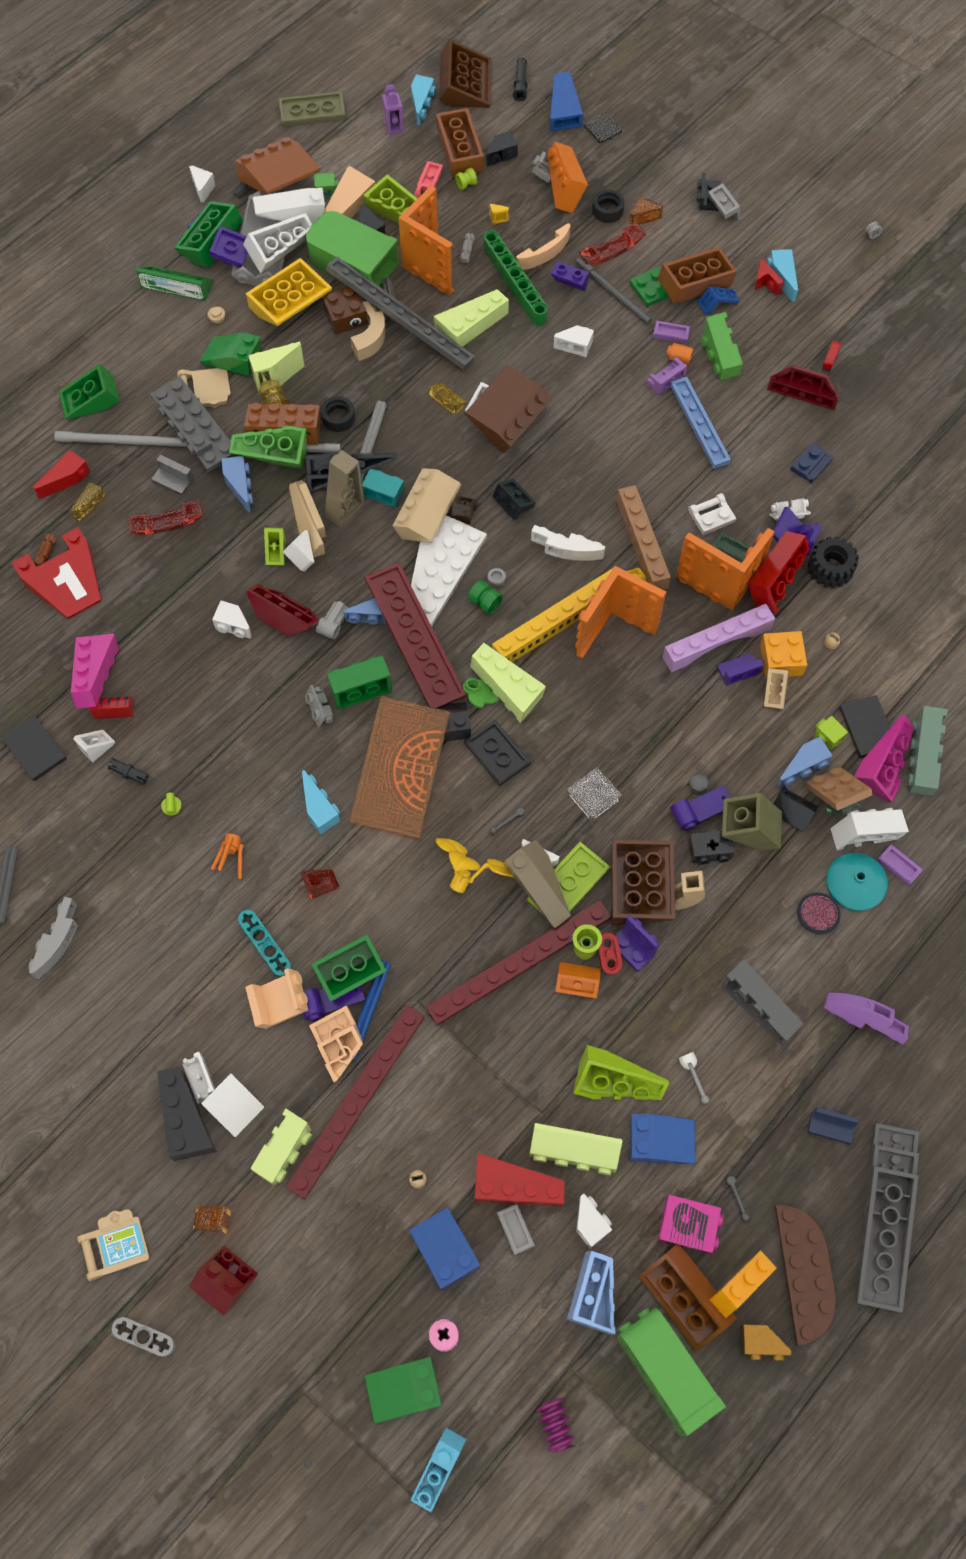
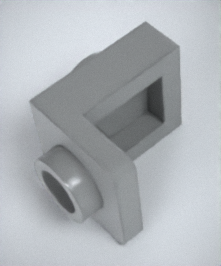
[532,151,551,183]

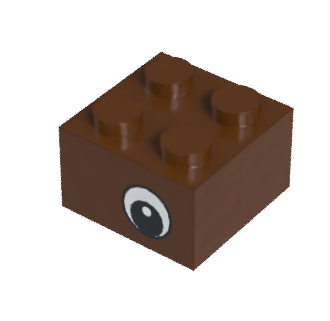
[322,287,367,335]

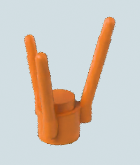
[211,833,244,880]

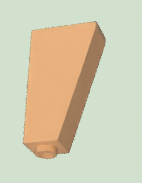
[325,166,375,218]

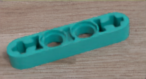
[238,910,292,978]

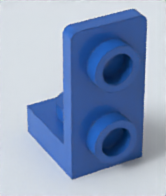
[698,286,740,315]

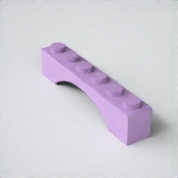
[663,604,775,673]

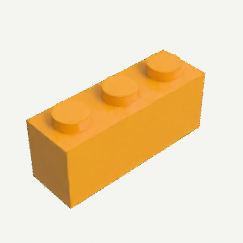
[710,1251,776,1318]

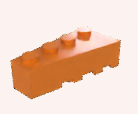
[547,142,588,213]

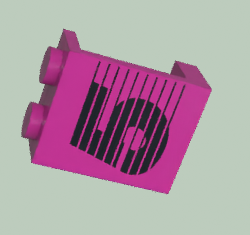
[657,1195,723,1255]

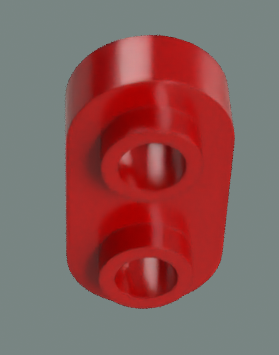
[598,932,622,974]

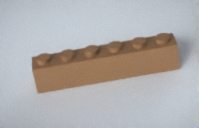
[616,485,671,590]

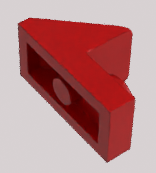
[754,259,784,296]

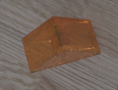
[629,196,663,227]
[192,1206,231,1234]

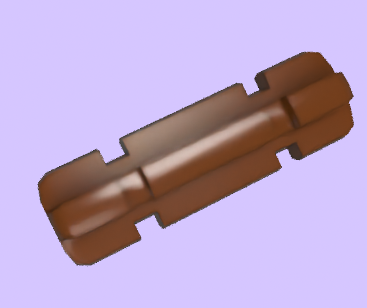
[34,534,56,566]

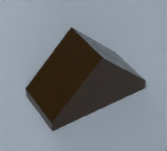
[452,496,477,524]

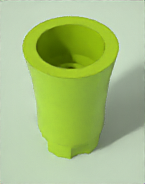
[573,924,602,960]

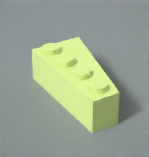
[434,290,509,347]
[470,643,546,723]

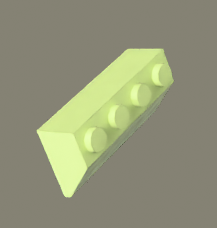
[529,1123,622,1175]

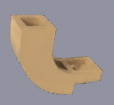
[350,300,386,361]
[675,871,705,910]

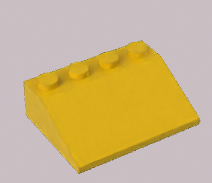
[246,258,332,326]

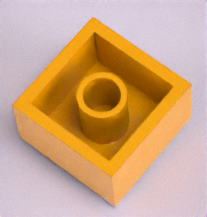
[760,631,807,678]

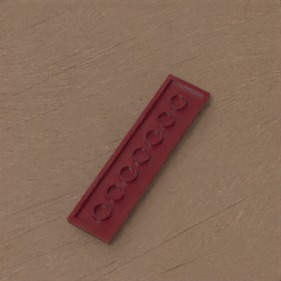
[365,562,466,710]

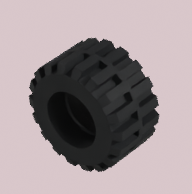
[808,536,859,588]

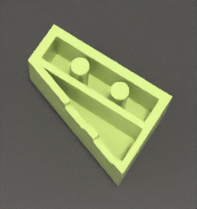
[250,1109,312,1186]

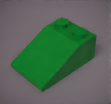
[200,333,262,376]
[59,364,120,420]
[365,1357,442,1424]

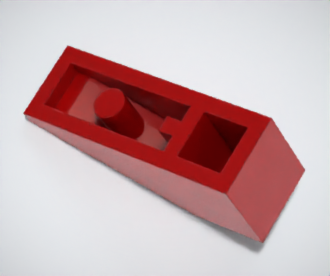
[33,450,90,499]

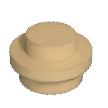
[208,307,225,324]

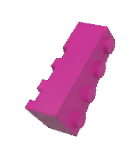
[71,634,119,709]

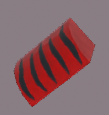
[89,696,134,719]

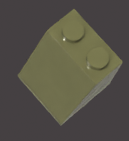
[722,793,782,851]

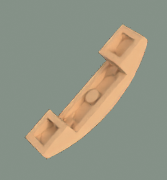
[516,223,570,270]

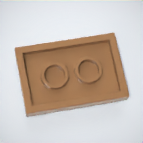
[806,767,872,811]

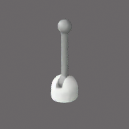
[678,1052,709,1104]

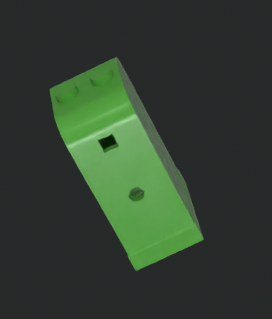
[306,211,399,287]
[617,1308,726,1437]

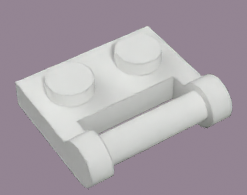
[688,493,736,536]

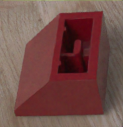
[189,1246,258,1316]

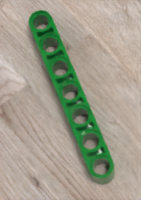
[483,230,548,326]

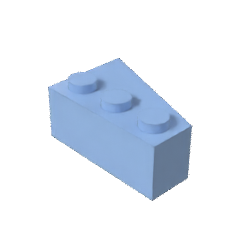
[567,1251,615,1334]

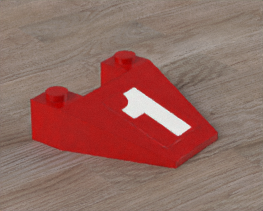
[11,527,101,619]

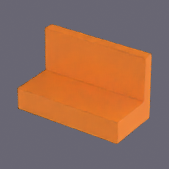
[555,962,601,999]

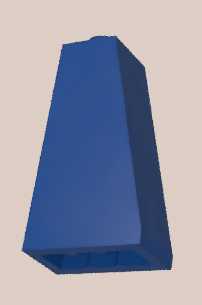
[550,71,583,132]

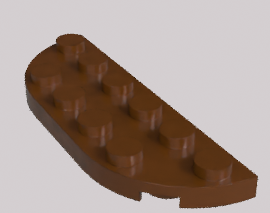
[775,1205,836,1346]

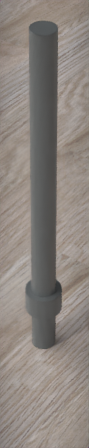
[575,257,652,324]

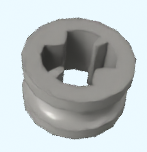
[865,221,883,239]

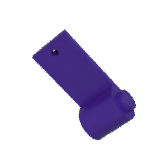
[670,785,730,831]
[303,986,366,1022]

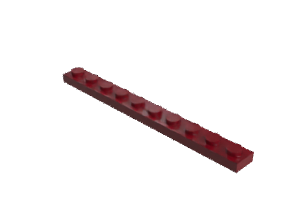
[426,900,611,1026]
[286,1005,424,1200]

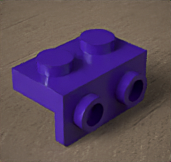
[551,261,589,291]

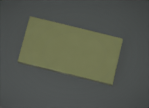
[278,91,346,127]

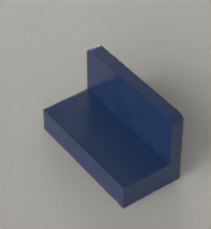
[807,1107,859,1145]

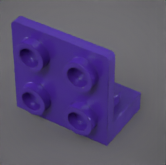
[773,507,822,557]
[608,915,659,973]

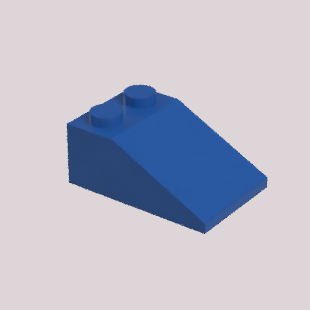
[630,1114,695,1164]
[409,1208,480,1291]

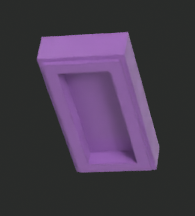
[653,320,690,344]
[877,844,923,886]

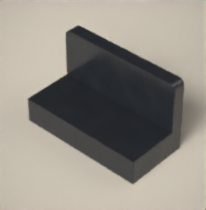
[773,787,819,831]

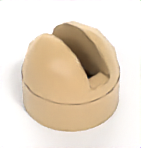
[824,632,840,649]
[409,1170,427,1189]

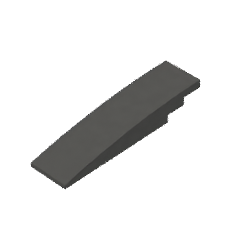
[856,1123,920,1313]

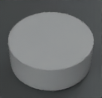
[487,568,506,588]

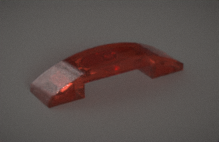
[579,222,646,265]
[128,499,203,535]

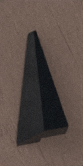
[306,453,398,493]

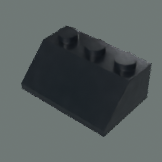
[418,702,471,743]

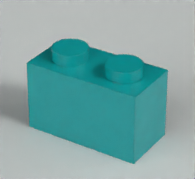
[362,469,404,508]

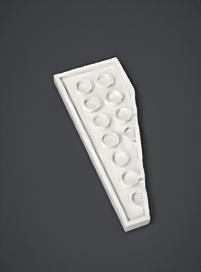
[411,515,487,626]

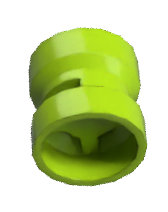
[455,168,477,190]

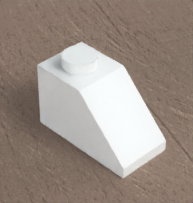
[553,325,594,357]

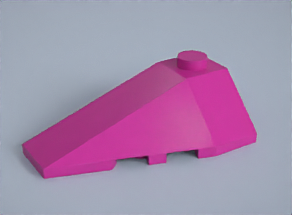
[854,715,914,802]

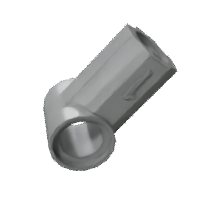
[316,601,348,640]

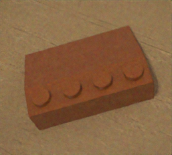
[235,137,321,195]

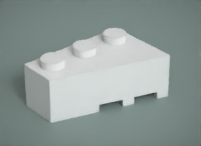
[831,808,909,851]

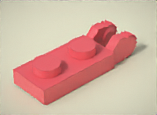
[414,161,443,199]

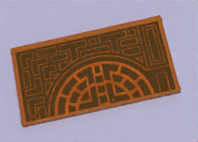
[350,696,450,838]

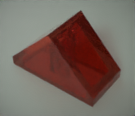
[300,870,339,900]

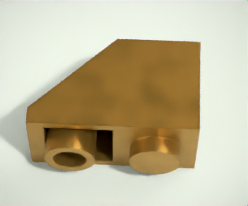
[740,1325,791,1361]

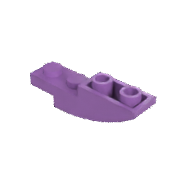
[824,993,909,1044]

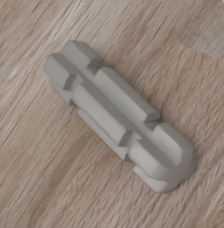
[460,233,474,263]

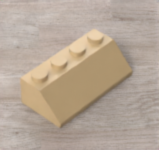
[393,468,461,543]

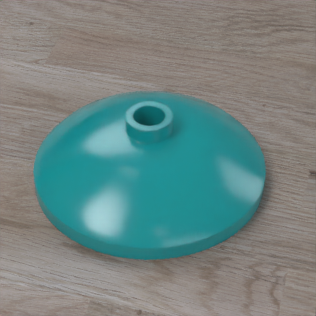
[826,853,888,911]

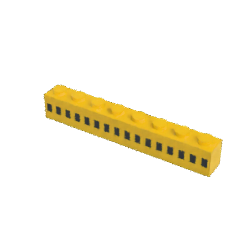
[492,568,613,662]

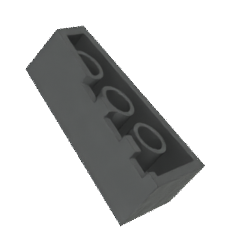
[721,959,803,1046]

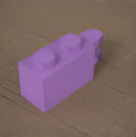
[382,84,404,135]

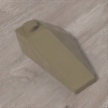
[504,840,571,929]

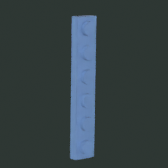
[670,377,731,469]

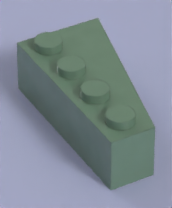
[907,706,948,796]

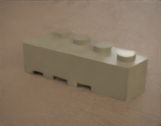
[325,450,365,528]

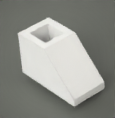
[212,601,252,639]
[576,1194,612,1249]

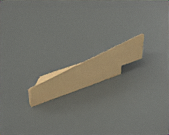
[289,480,326,558]

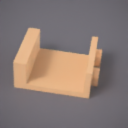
[245,968,309,1029]

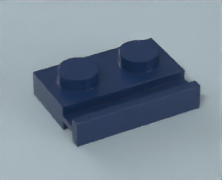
[790,443,834,484]

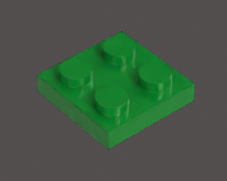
[629,266,669,307]

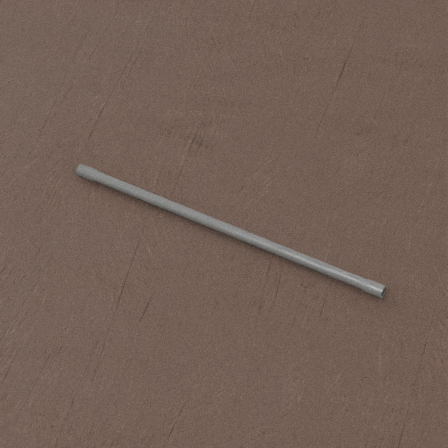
[54,431,341,454]

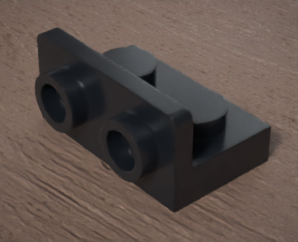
[696,173,721,211]
[492,478,536,520]

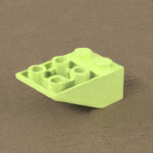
[248,342,304,394]

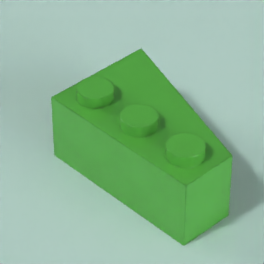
[701,312,743,380]

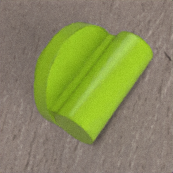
[161,793,182,816]

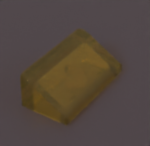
[429,382,467,414]

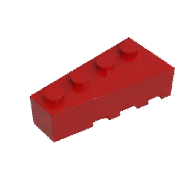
[748,531,810,614]
[475,1153,565,1207]

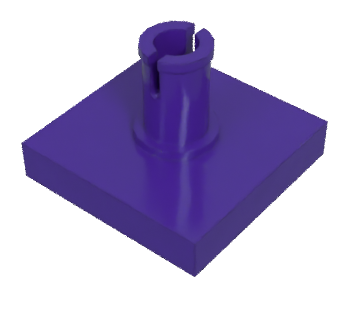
[209,226,248,268]

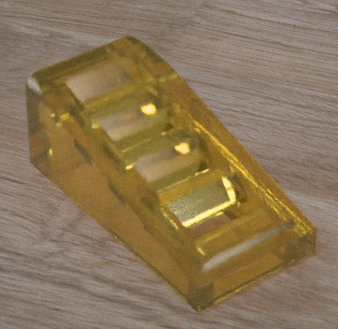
[71,482,106,521]

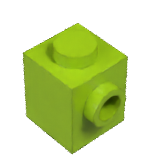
[814,716,848,751]

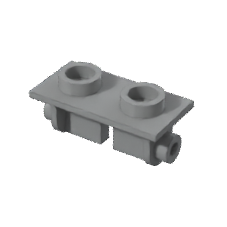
[305,685,334,728]

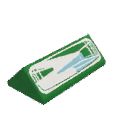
[136,266,213,301]

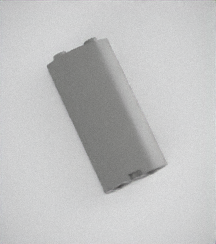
[231,191,285,286]

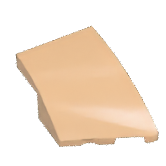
[309,1006,363,1082]

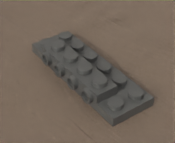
[150,376,237,473]

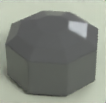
[689,773,709,794]

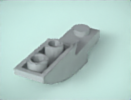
[28,897,78,979]

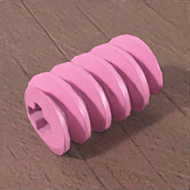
[429,1319,459,1352]

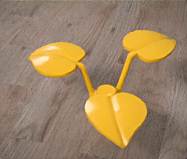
[435,838,514,893]

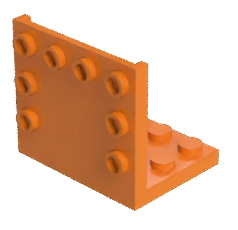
[399,186,454,296]
[676,528,775,611]
[575,566,666,659]

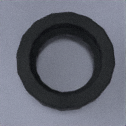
[592,189,625,223]
[321,396,355,432]

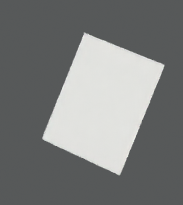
[201,1074,264,1137]

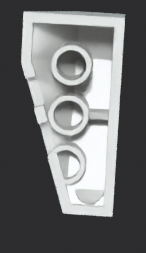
[253,188,325,224]

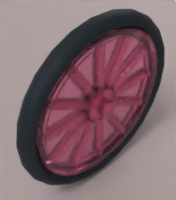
[797,893,841,934]

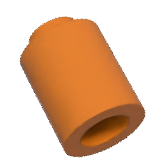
[666,343,694,366]

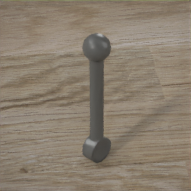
[490,808,524,835]
[727,1176,750,1222]

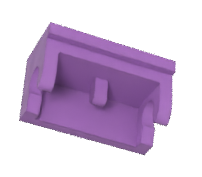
[646,357,687,395]

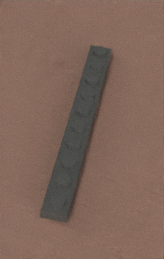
[326,256,475,370]

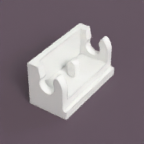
[182,1052,215,1104]

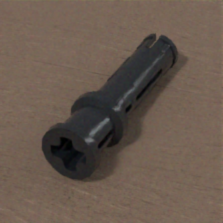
[513,57,528,101]

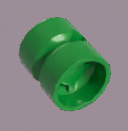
[468,580,503,615]

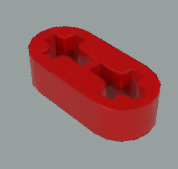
[822,340,842,371]

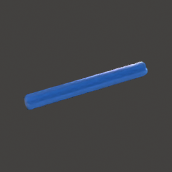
[352,960,391,1060]

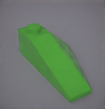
[229,426,307,469]

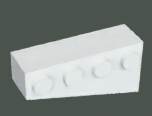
[243,213,312,274]

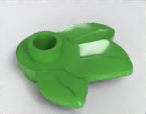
[463,678,499,708]

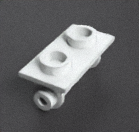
[770,498,811,521]

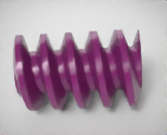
[537,1397,576,1452]

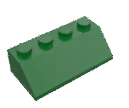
[174,201,243,267]

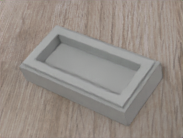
[497,1204,535,1256]

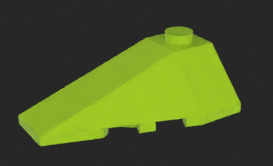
[573,1045,669,1100]

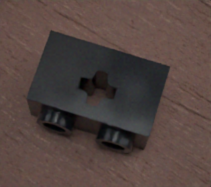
[688,831,735,865]

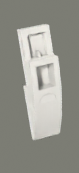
[531,525,606,561]

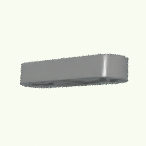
[112,1317,176,1357]

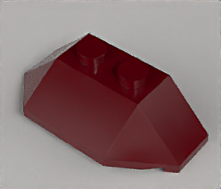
[767,365,839,411]
[246,584,319,636]

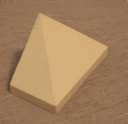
[764,668,788,709]

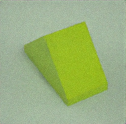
[264,528,286,565]

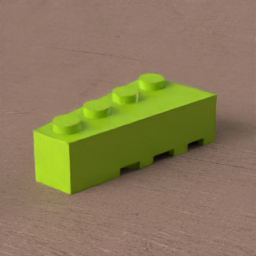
[363,174,417,223]

